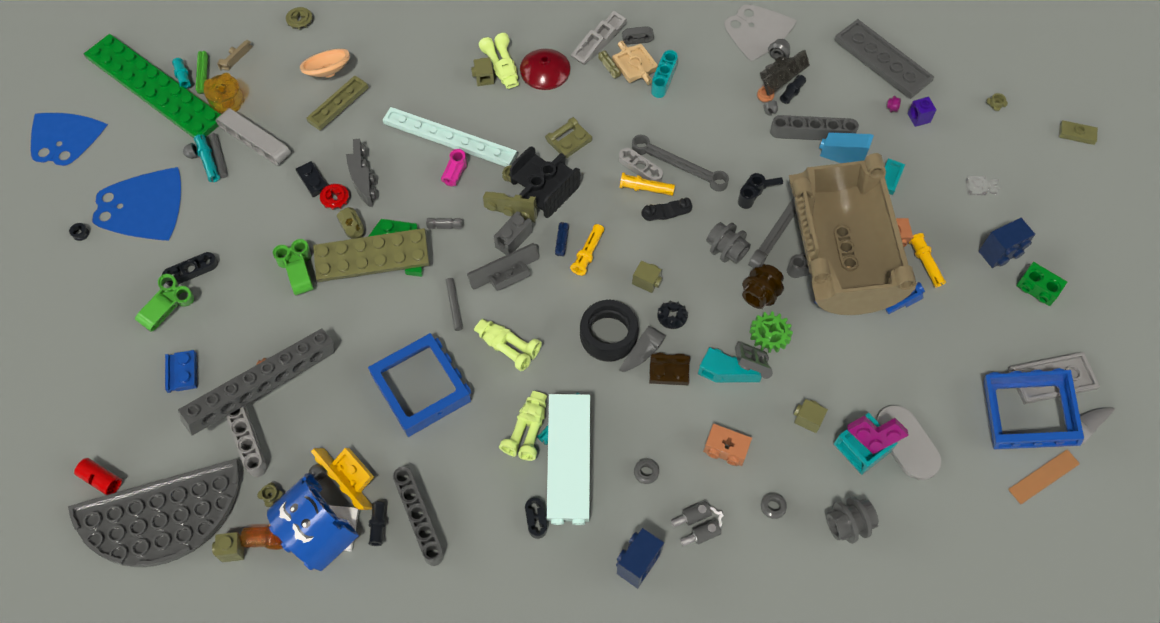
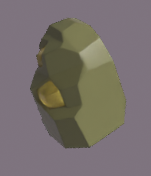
[336,207,364,239]

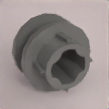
[706,222,751,263]
[826,496,879,544]

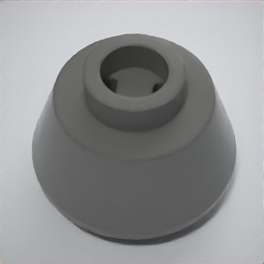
[768,39,790,61]

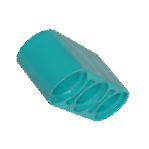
[651,50,678,98]

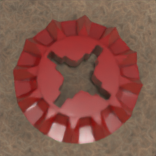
[320,184,349,210]

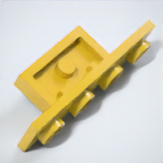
[311,448,374,510]

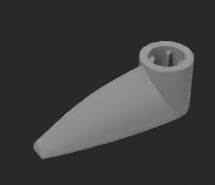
[1065,407,1116,445]

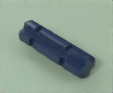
[555,222,569,256]

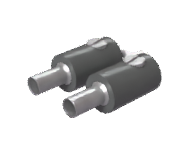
[671,501,724,547]

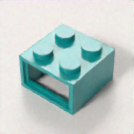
[834,413,898,475]

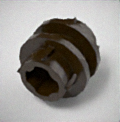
[742,264,784,309]

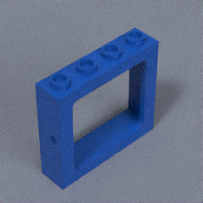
[368,333,472,437]
[983,368,1084,450]

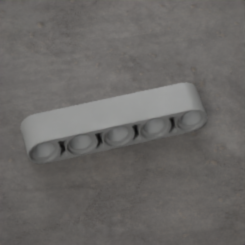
[216,108,290,165]
[226,405,267,477]

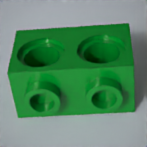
[1016,261,1067,306]

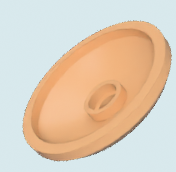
[300,49,350,78]

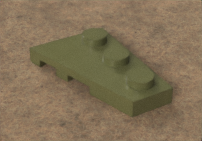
[483,192,537,223]

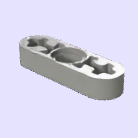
[619,148,663,182]

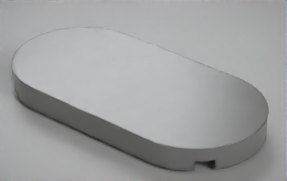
[876,406,941,480]

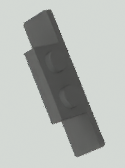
[467,243,539,291]

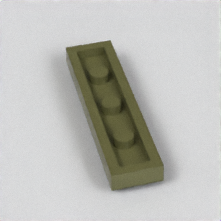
[306,76,368,131]

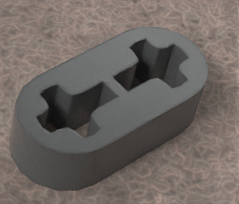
[622,26,654,44]

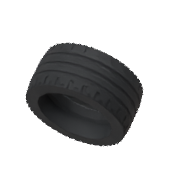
[580,299,638,362]

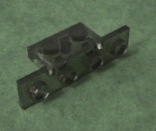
[760,50,810,96]

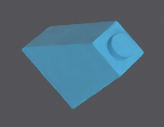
[819,132,874,163]

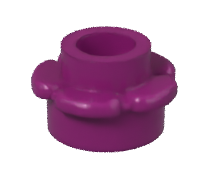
[887,96,901,113]

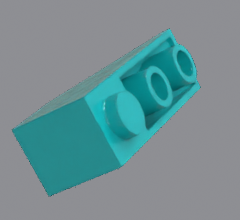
[698,347,762,383]

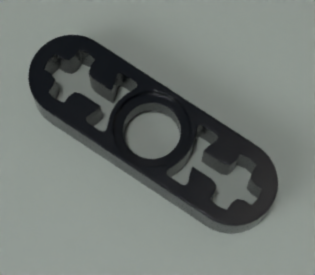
[162,252,218,286]

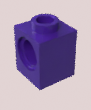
[907,97,936,127]

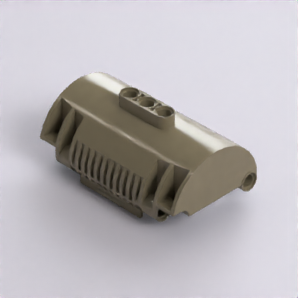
[789,153,917,315]

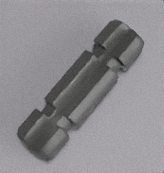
[426,218,463,229]

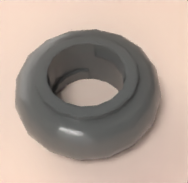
[634,459,659,484]
[761,493,787,519]

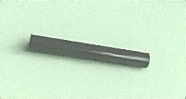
[209,133,227,178]
[446,278,462,331]

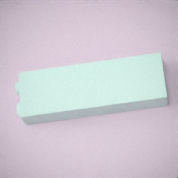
[547,394,590,525]

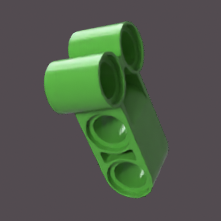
[273,239,314,296]
[135,274,194,332]

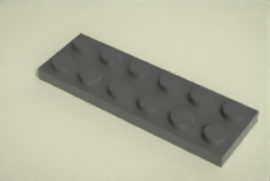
[834,19,934,99]

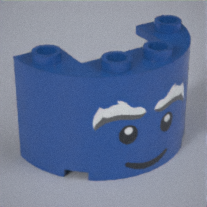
[267,473,359,571]

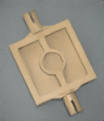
[612,41,658,85]

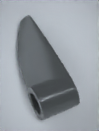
[619,325,666,372]

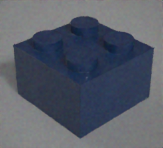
[979,217,1036,268]
[616,528,664,589]

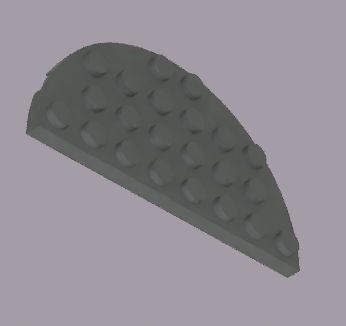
[68,459,240,567]

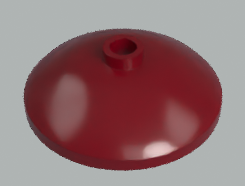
[520,49,570,90]

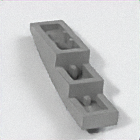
[571,10,627,65]

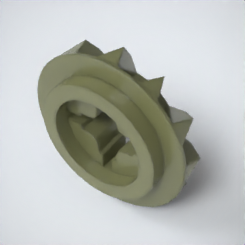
[286,7,313,30]

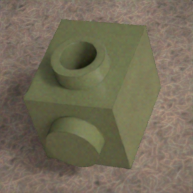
[471,57,494,86]
[632,261,663,293]
[793,399,828,433]
[212,532,244,563]

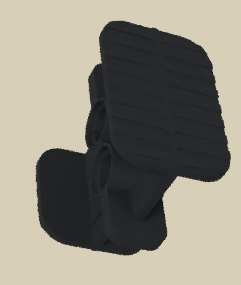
[510,146,581,218]

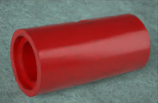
[74,458,122,495]

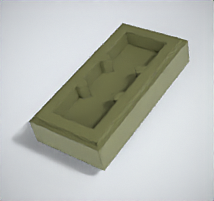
[1059,120,1098,145]

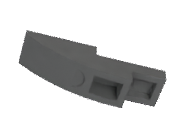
[346,138,376,207]

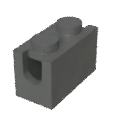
[494,211,532,255]

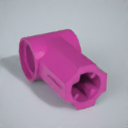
[441,149,467,187]

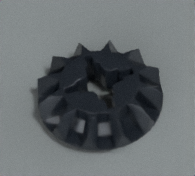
[657,300,688,329]

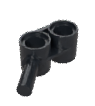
[738,173,783,209]

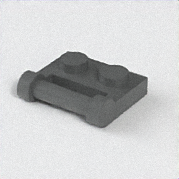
[735,341,773,379]

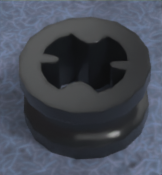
[69,223,89,241]

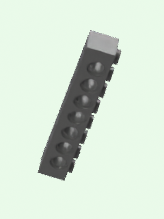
[178,328,334,436]

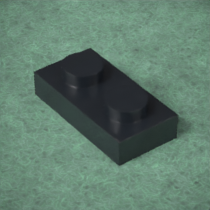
[295,161,327,197]

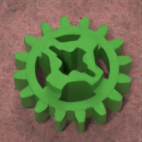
[749,312,793,353]

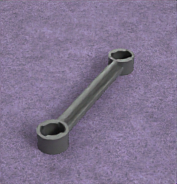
[632,134,729,192]
[748,196,796,268]

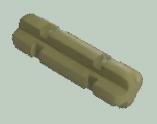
[598,50,621,79]

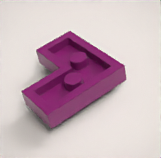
[847,415,909,454]

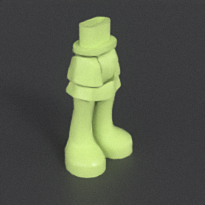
[479,33,519,89]
[474,319,542,371]
[499,391,547,461]

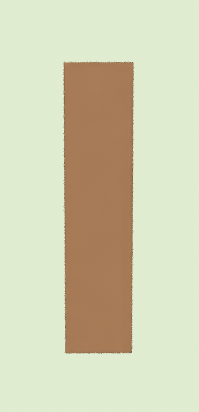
[1008,449,1080,504]

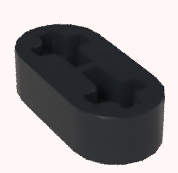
[525,497,547,539]

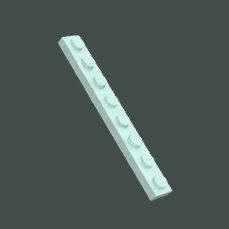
[383,107,517,167]

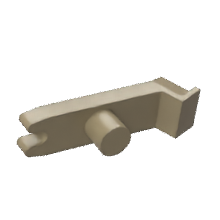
[217,40,253,71]

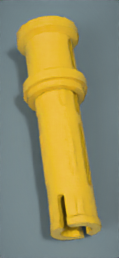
[619,172,675,196]
[570,224,604,276]
[909,233,946,288]

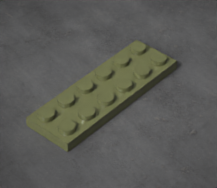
[313,228,430,282]

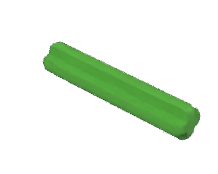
[195,51,208,94]

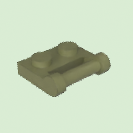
[545,117,592,159]

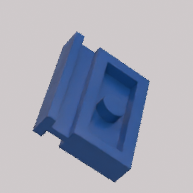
[165,350,197,393]

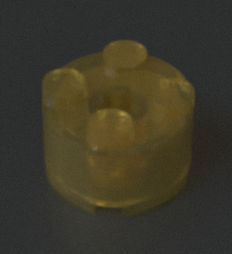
[204,73,244,113]

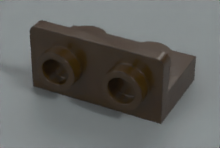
[649,353,690,386]

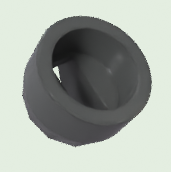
[763,101,778,116]
[183,143,198,158]
[309,464,327,482]

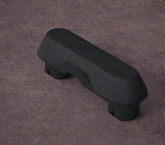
[641,197,693,221]

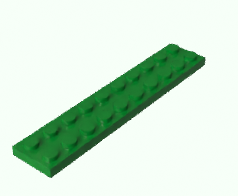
[83,34,221,139]

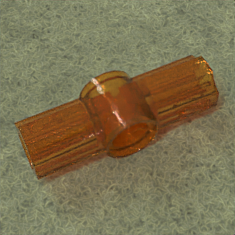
[241,524,283,550]

